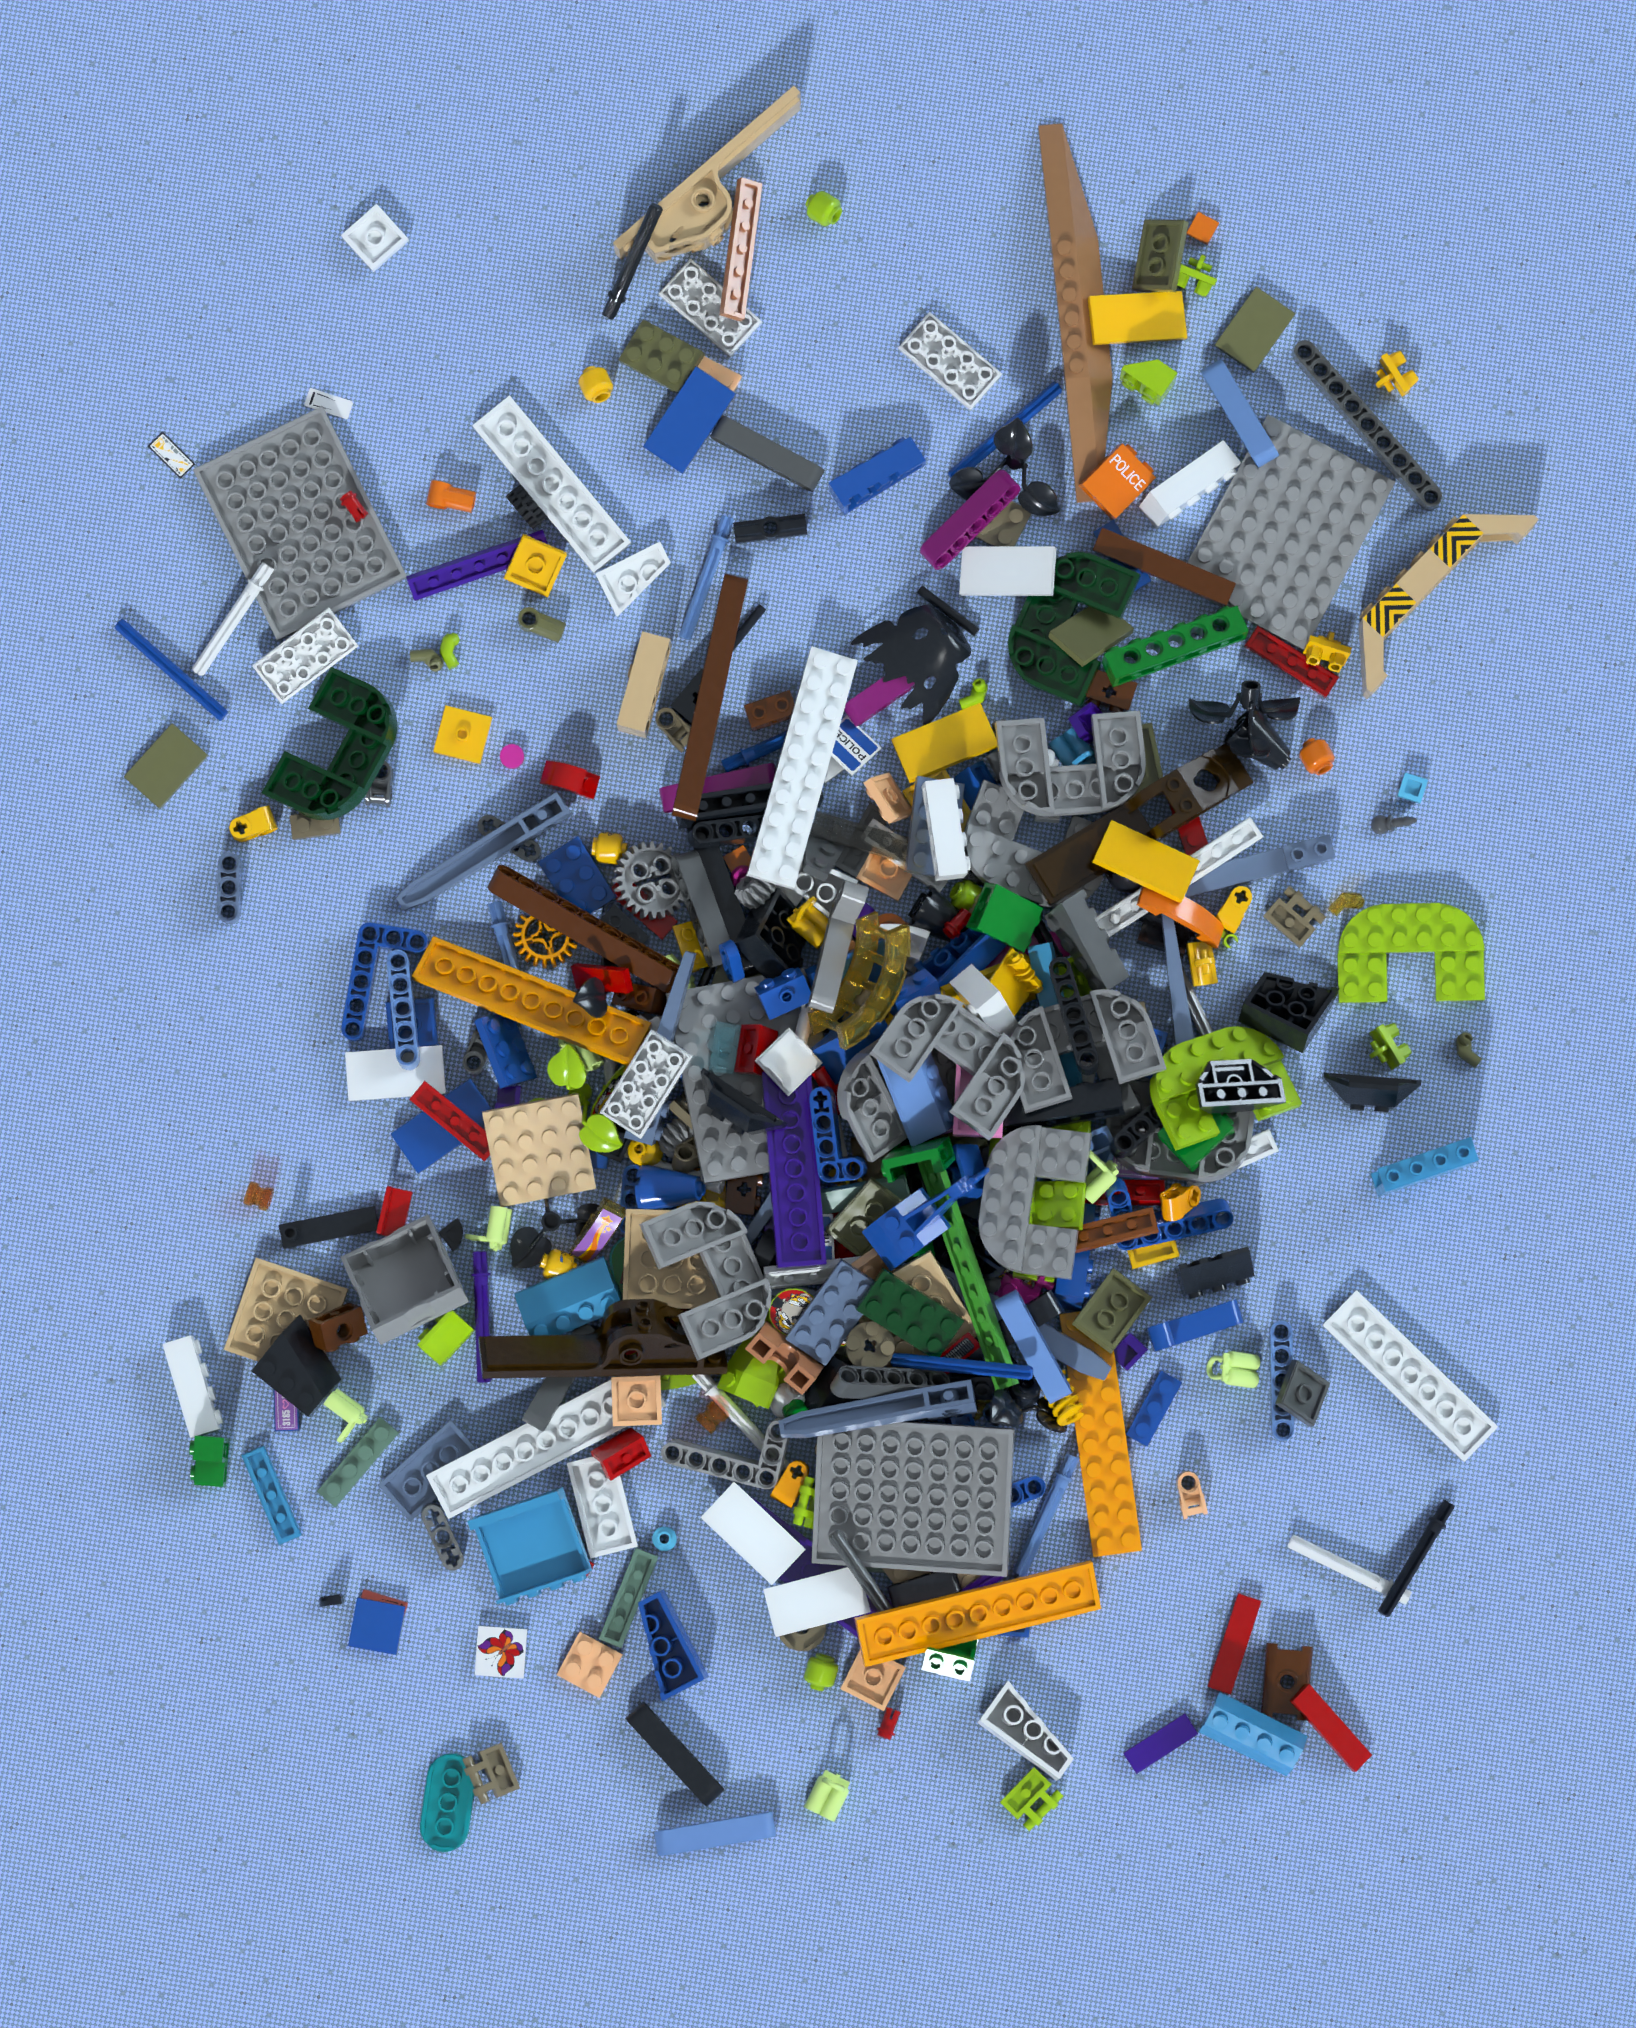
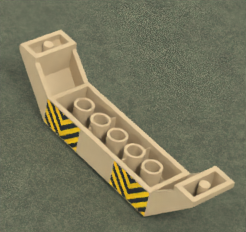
[1358,514,1539,699]

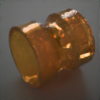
[243,1181,274,1212]
[695,1400,728,1435]

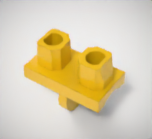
[1375,351,1419,397]
[1302,631,1352,673]
[1186,941,1218,987]

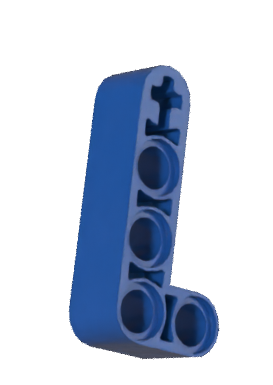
[809,1086,868,1183]
[1146,1299,1244,1352]

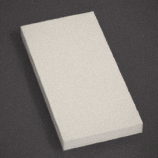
[658,258,762,358]
[898,312,1002,411]
[959,546,1057,596]
[252,607,358,704]
[600,1030,693,1139]
[345,1045,446,1101]
[700,1482,806,1585]
[763,1567,871,1637]

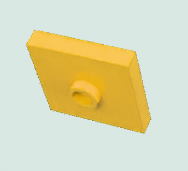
[503,534,567,597]
[433,705,493,764]

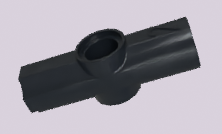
[733,514,808,544]

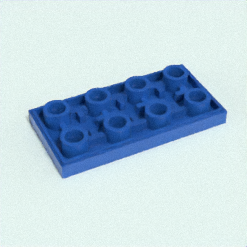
[643,366,737,474]
[391,1079,491,1174]

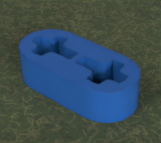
[719,939,745,983]

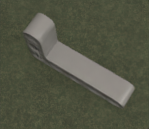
[808,880,869,1014]
[661,1417,790,1489]

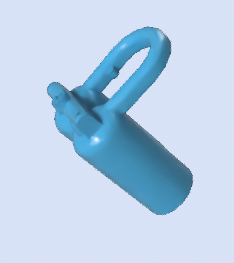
[1048,727,1096,766]

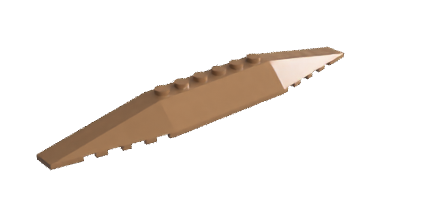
[1038,123,1113,503]

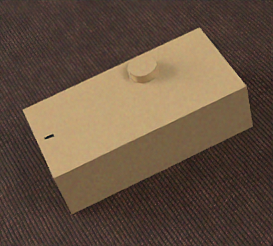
[616,631,672,739]

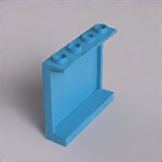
[1370,1137,1479,1197]
[467,1487,592,1606]

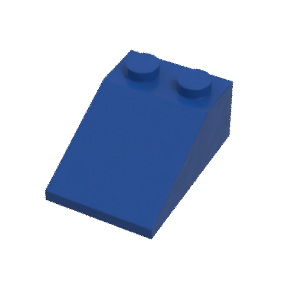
[811,1002,888,1084]
[946,1144,985,1207]

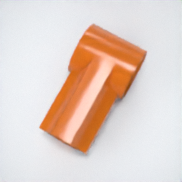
[426,480,477,513]

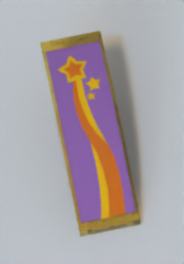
[568,1197,626,1263]

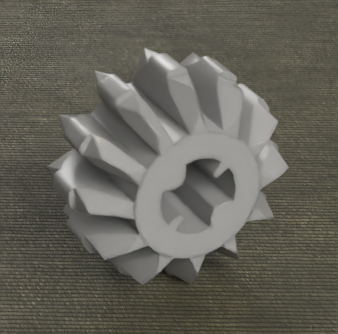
[734,873,776,909]
[658,1118,694,1158]

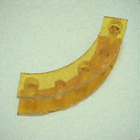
[808,911,911,1050]

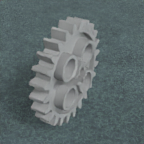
[612,841,684,920]

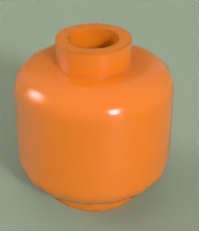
[1299,738,1335,775]

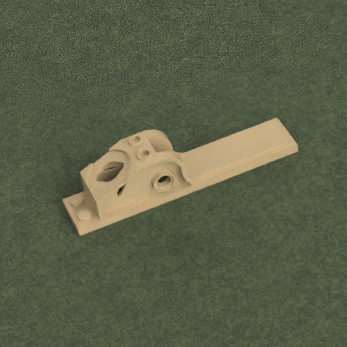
[613,86,801,264]

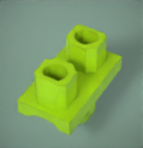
[1177,254,1217,298]
[1369,1023,1412,1070]

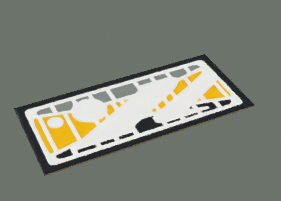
[148,431,195,479]

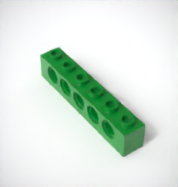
[1102,606,1249,687]

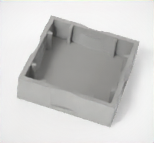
[340,1215,469,1345]

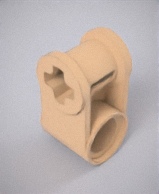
[1176,1471,1208,1520]

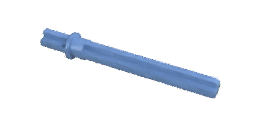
[679,515,734,640]
[487,901,531,1029]
[1013,1453,1080,1577]

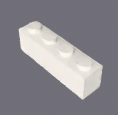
[921,778,970,881]
[163,1335,223,1438]

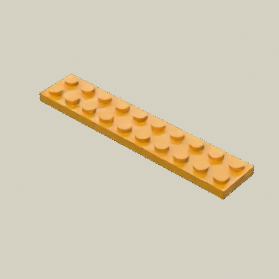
[412,936,652,1066]
[1059,1311,1142,1557]
[854,1560,1101,1667]

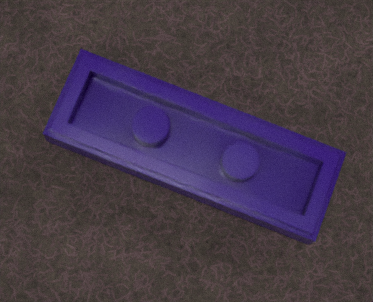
[1123,1713,1198,1774]

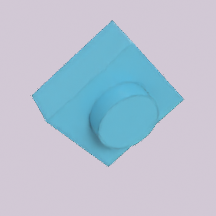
[1397,773,1428,804]

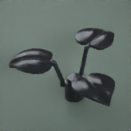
[949,417,1061,516]
[1189,680,1300,759]
[573,957,640,1018]
[510,1198,618,1268]
[985,1354,1067,1433]

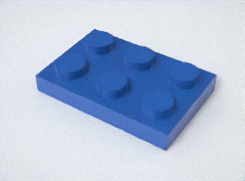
[538,836,618,914]
[474,1014,538,1089]

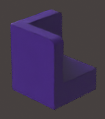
[1068,702,1103,744]
[495,1085,522,1109]
[1114,1333,1148,1371]

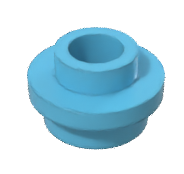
[652,1527,677,1551]

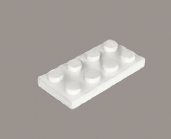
[567,1457,638,1559]

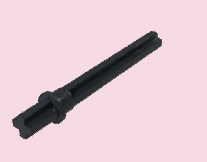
[602,203,663,320]
[1378,1500,1455,1617]

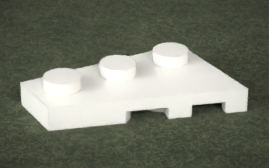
[595,542,671,617]

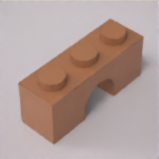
[745,1321,824,1395]

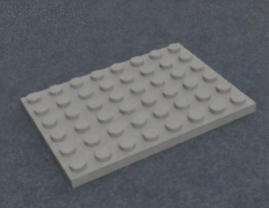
[193,406,407,641]
[1187,414,1395,651]
[665,967,848,1184]
[812,1421,1015,1577]

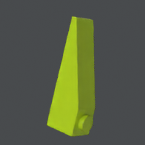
[717,1309,786,1409]

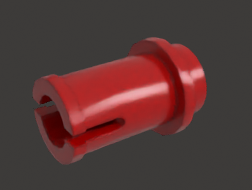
[340,491,369,523]
[943,908,971,939]
[876,1707,901,1740]

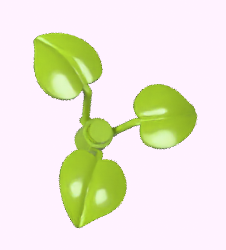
[529,1044,623,1152]

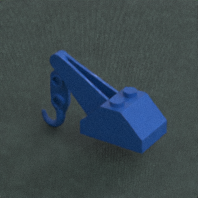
[862,1167,990,1271]

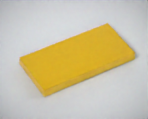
[1088,291,1187,345]
[891,703,998,783]
[1092,820,1200,903]

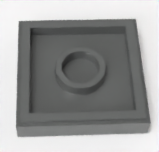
[1275,1360,1330,1427]

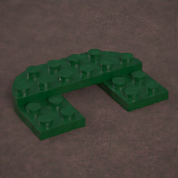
[1008,552,1141,707]
[261,667,397,820]

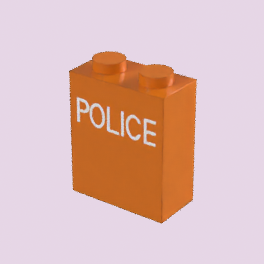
[1078,443,1156,520]

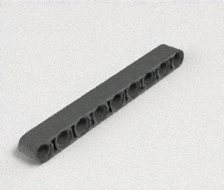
[1292,340,1442,511]

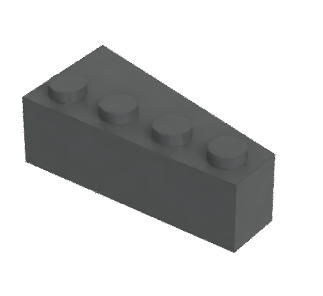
[1044,888,1129,991]

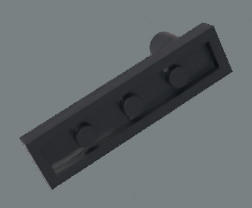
[279,1206,378,1249]

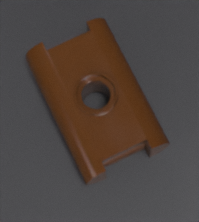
[1261,1643,1313,1721]

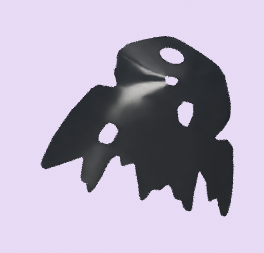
[851,605,971,726]

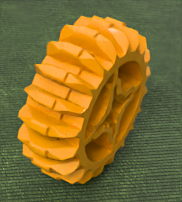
[513,914,577,969]

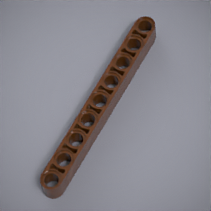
[487,865,680,993]

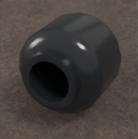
[1008,1375,1041,1408]

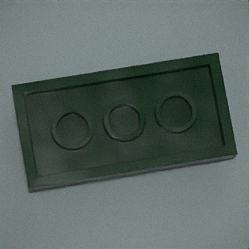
[855,1268,965,1357]

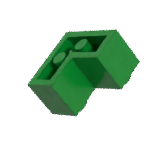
[189,1436,230,1487]

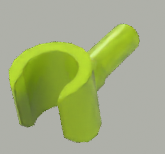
[1221,930,1238,948]

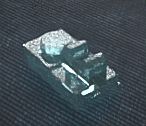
[708,1021,741,1075]

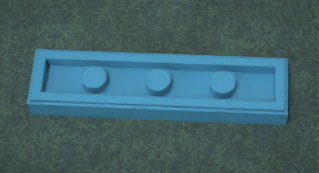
[241,1445,302,1545]

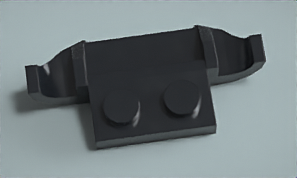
[1137,912,1197,958]

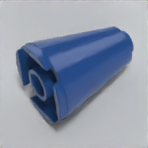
[635,1165,706,1210]

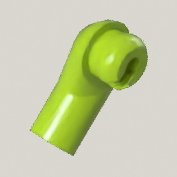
[439,633,460,670]
[958,678,988,710]

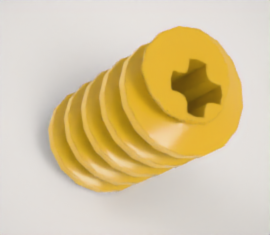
[1041,1370,1084,1426]

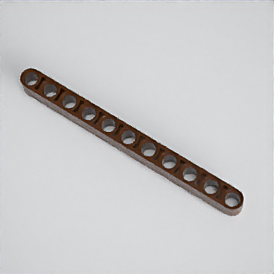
[672,573,748,821]

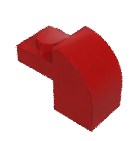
[540,761,600,799]

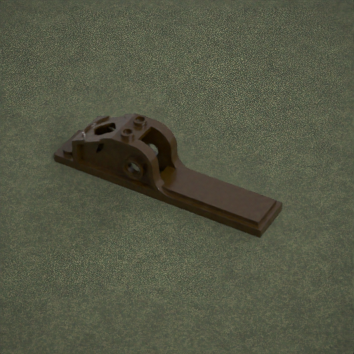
[1024,744,1254,906]
[478,1299,728,1379]

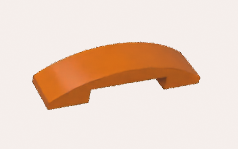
[1136,886,1224,949]

